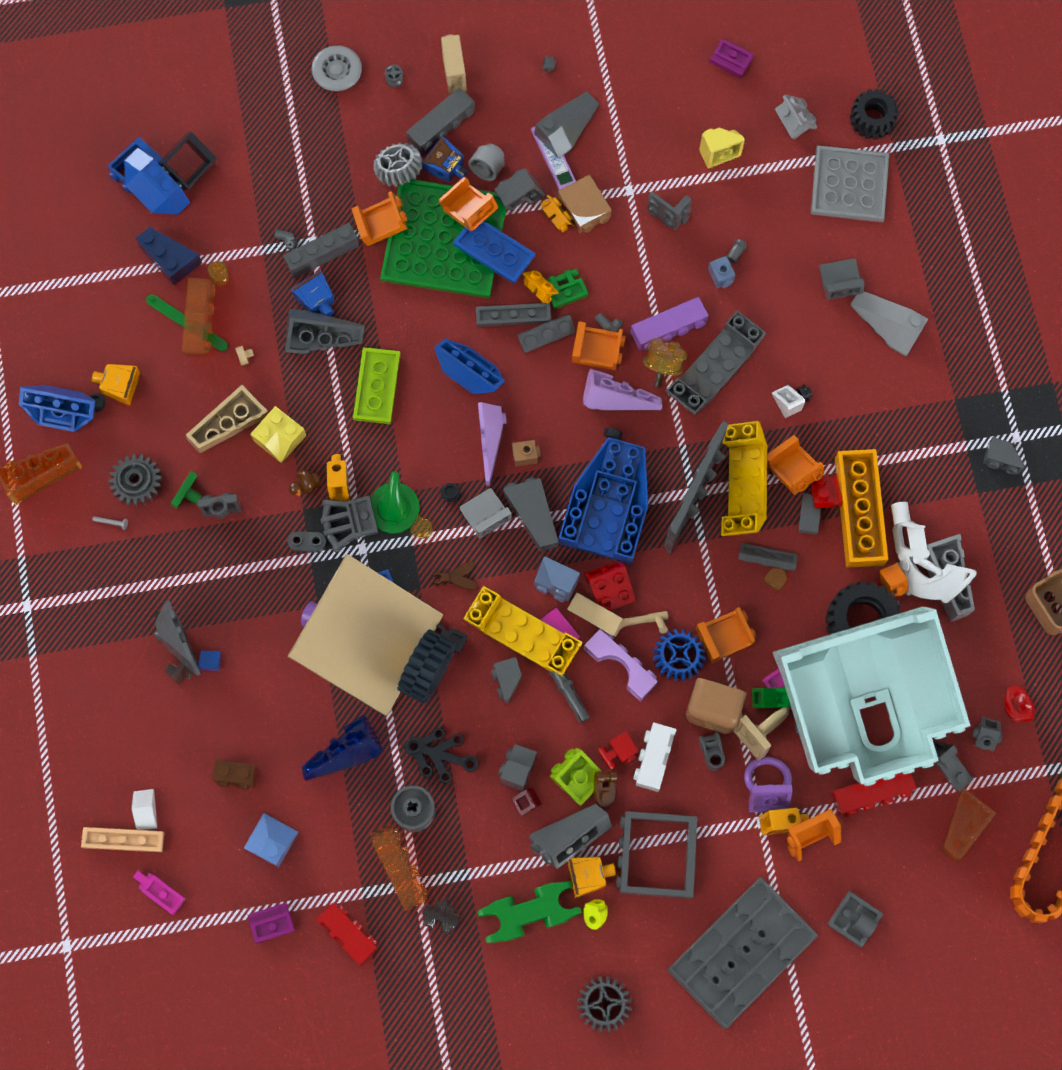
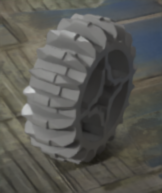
[373,142,422,187]

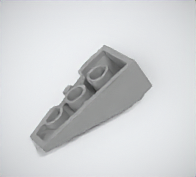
[850,291,928,356]

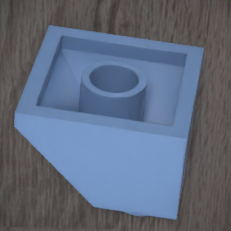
[244,813,299,867]

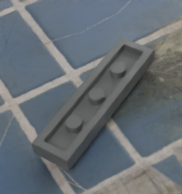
[476,303,551,327]

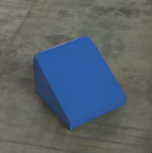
[198,651,221,671]

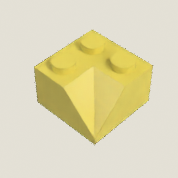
[699,128,745,168]
[251,406,306,463]

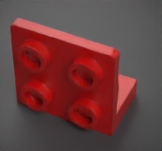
[584,560,636,611]

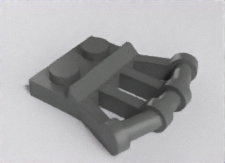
[320,496,378,553]

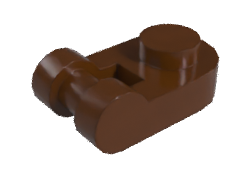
[594,771,617,807]

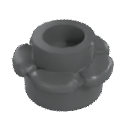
[542,55,556,73]

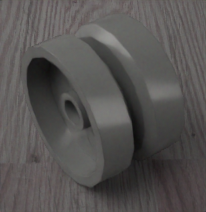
[391,786,435,833]

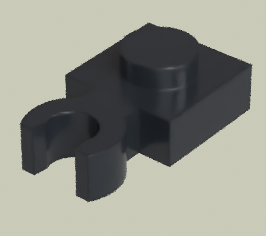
[436,624,468,654]

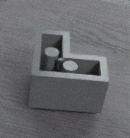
[495,168,546,211]
[498,744,537,792]

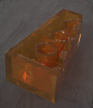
[182,278,216,357]
[369,824,428,911]

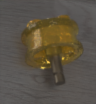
[643,339,688,387]

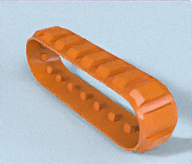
[1010,778,1062,923]

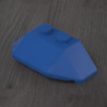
[124,148,190,215]
[434,338,505,394]
[19,385,95,432]

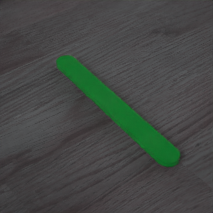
[146,295,228,352]

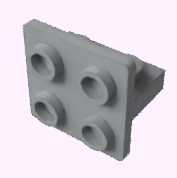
[775,94,818,139]

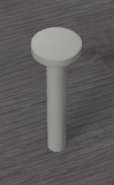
[92,516,128,530]

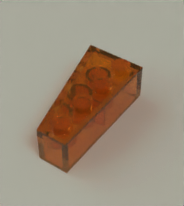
[0,443,82,505]

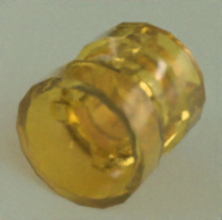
[208,261,229,285]

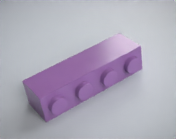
[630,297,708,351]

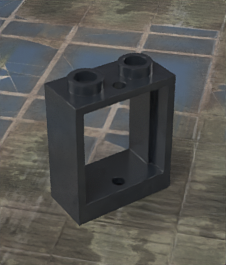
[158,132,217,190]

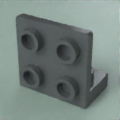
[819,258,865,300]

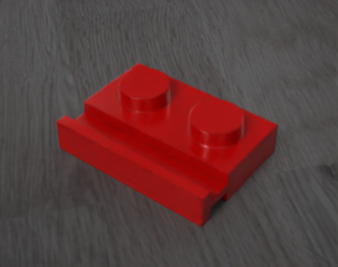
[810,475,843,508]

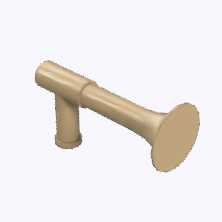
[618,611,668,634]

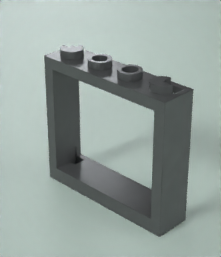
[616,811,697,899]

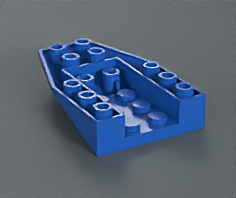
[558,437,648,565]

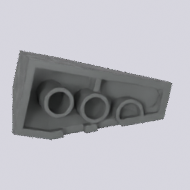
[285,309,365,354]
[154,600,201,676]

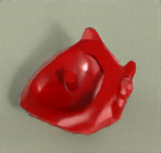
[1004,685,1035,725]

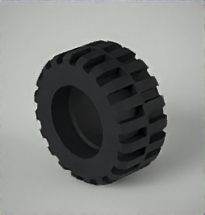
[825,581,903,634]

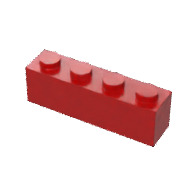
[831,772,917,817]

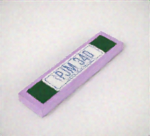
[531,127,576,190]

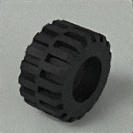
[850,89,899,140]

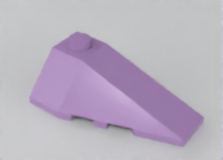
[583,369,663,410]
[478,402,506,486]

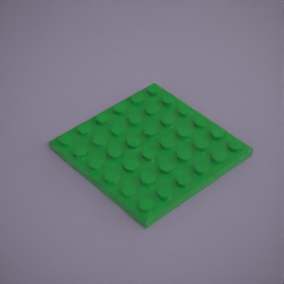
[380,179,507,299]

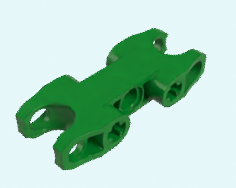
[477,881,582,944]

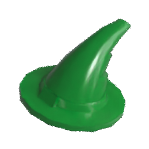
[371,472,420,534]

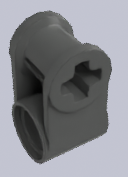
[698,732,725,772]

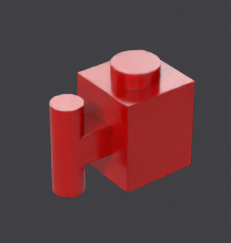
[597,732,639,770]

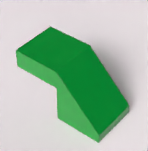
[752,688,791,708]

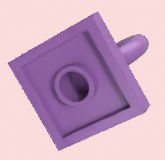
[744,757,793,812]

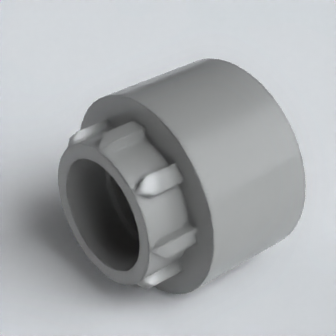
[469,144,505,181]

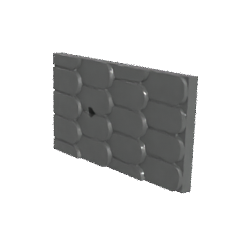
[667,877,818,1030]

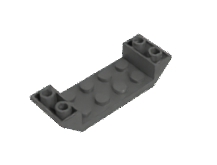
[666,310,766,415]

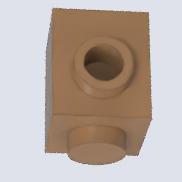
[512,440,541,467]

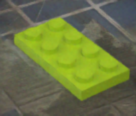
[353,347,401,424]

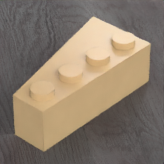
[186,385,268,453]

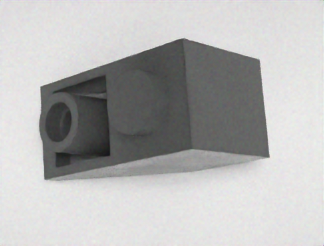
[983,437,1025,475]
[491,657,522,704]

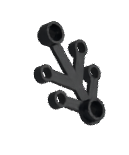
[404,728,478,784]

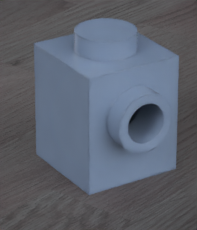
[708,256,735,288]

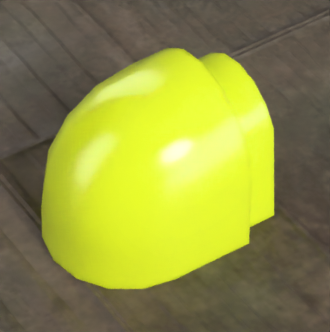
[584,899,608,930]

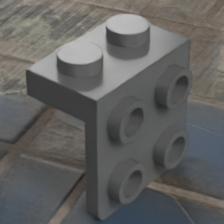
[647,192,692,230]

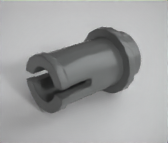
[727,239,747,264]

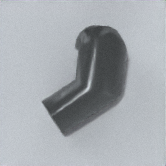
[275,229,298,250]

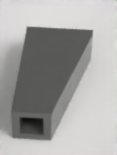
[503,477,559,552]
[529,804,612,869]

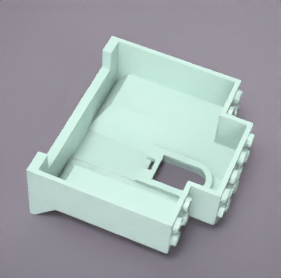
[773,607,970,786]

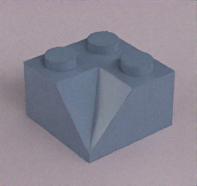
[534,556,580,602]

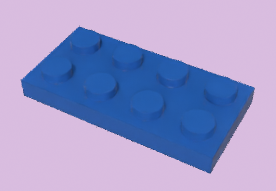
[453,221,535,285]

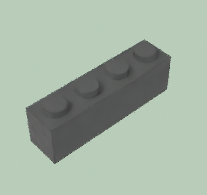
[406,87,475,155]
[283,223,359,279]

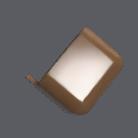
[1025,569,1062,635]
[686,678,747,734]

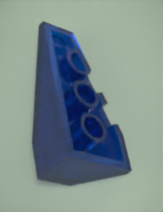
[301,715,383,781]

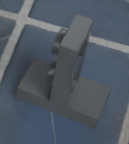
[934,740,973,792]

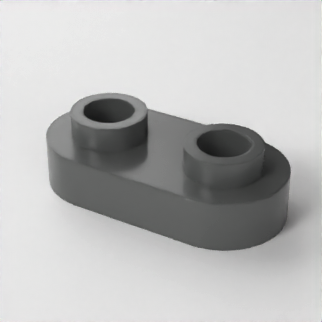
[287,532,327,553]

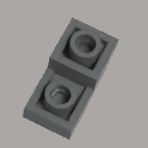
[798,493,821,534]

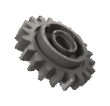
[108,454,163,507]

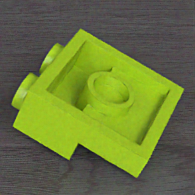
[550,748,601,806]

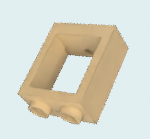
[441,34,466,93]

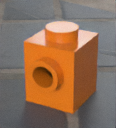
[880,563,909,597]

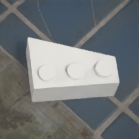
[633,723,676,792]

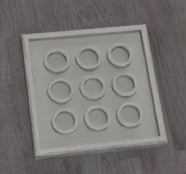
[811,145,889,222]

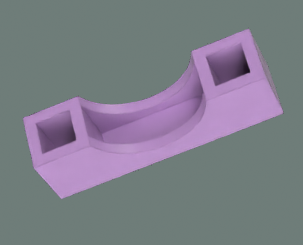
[584,629,658,702]

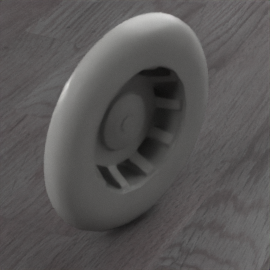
[312,46,362,91]

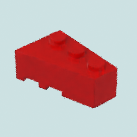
[315,903,378,966]

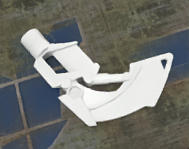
[891,502,977,603]

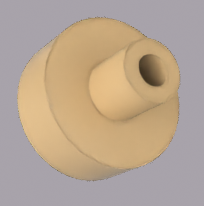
[236,346,254,366]

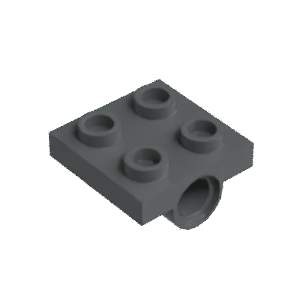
[197,493,242,519]
[827,891,883,948]

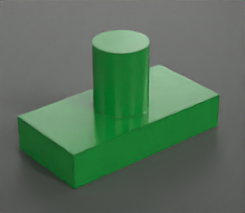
[170,471,202,510]

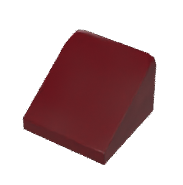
[512,788,542,816]

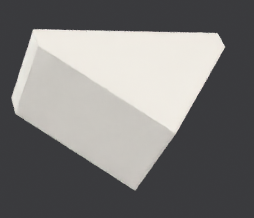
[772,385,805,418]
[132,789,158,830]

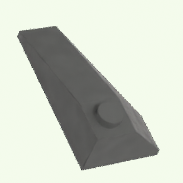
[534,92,599,159]

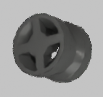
[385,64,403,88]

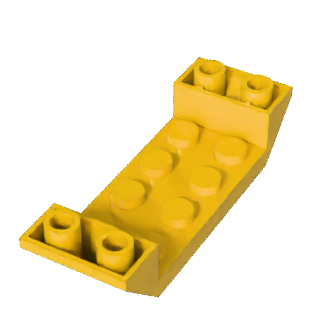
[721,421,767,536]
[463,586,583,676]

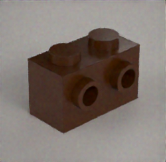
[212,760,258,790]

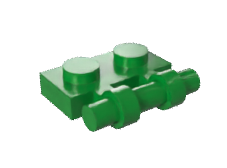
[547,269,588,310]

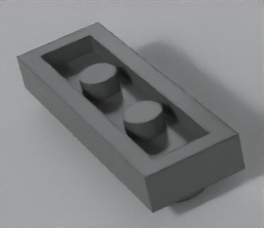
[517,314,576,353]
[738,542,798,571]

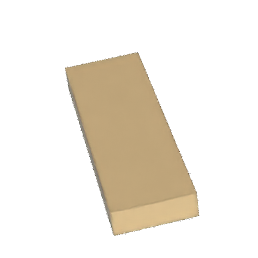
[568,592,625,637]

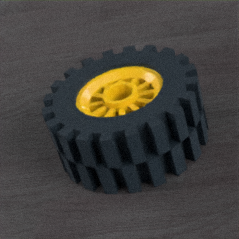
[397,629,456,704]

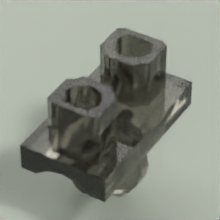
[165,650,199,685]
[422,898,461,935]

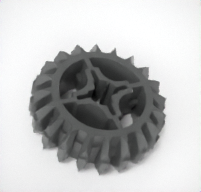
[577,976,632,1032]

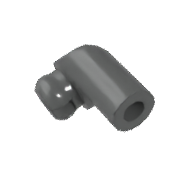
[595,313,623,332]

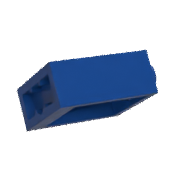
[107,137,162,195]

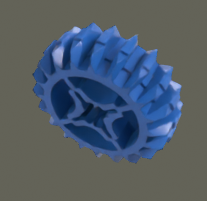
[653,629,706,681]

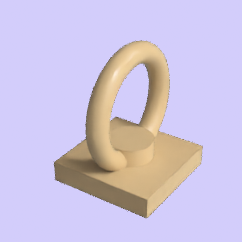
[734,708,789,761]

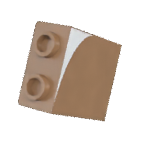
[558,175,612,234]

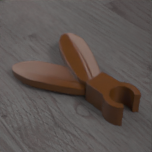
[433,562,477,590]

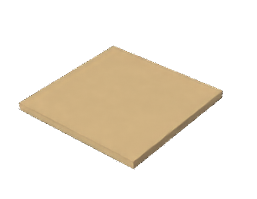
[288,554,443,716]

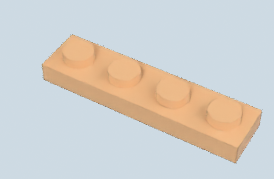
[81,827,164,852]

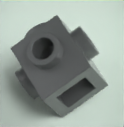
[972,717,1002,751]

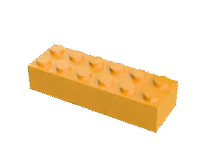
[835,449,888,568]

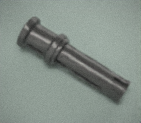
[548,672,590,723]

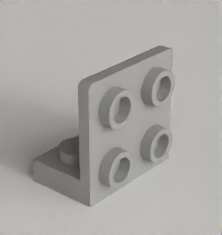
[460,488,512,539]

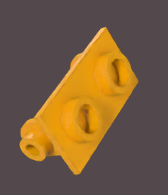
[541,195,575,232]
[522,271,559,304]

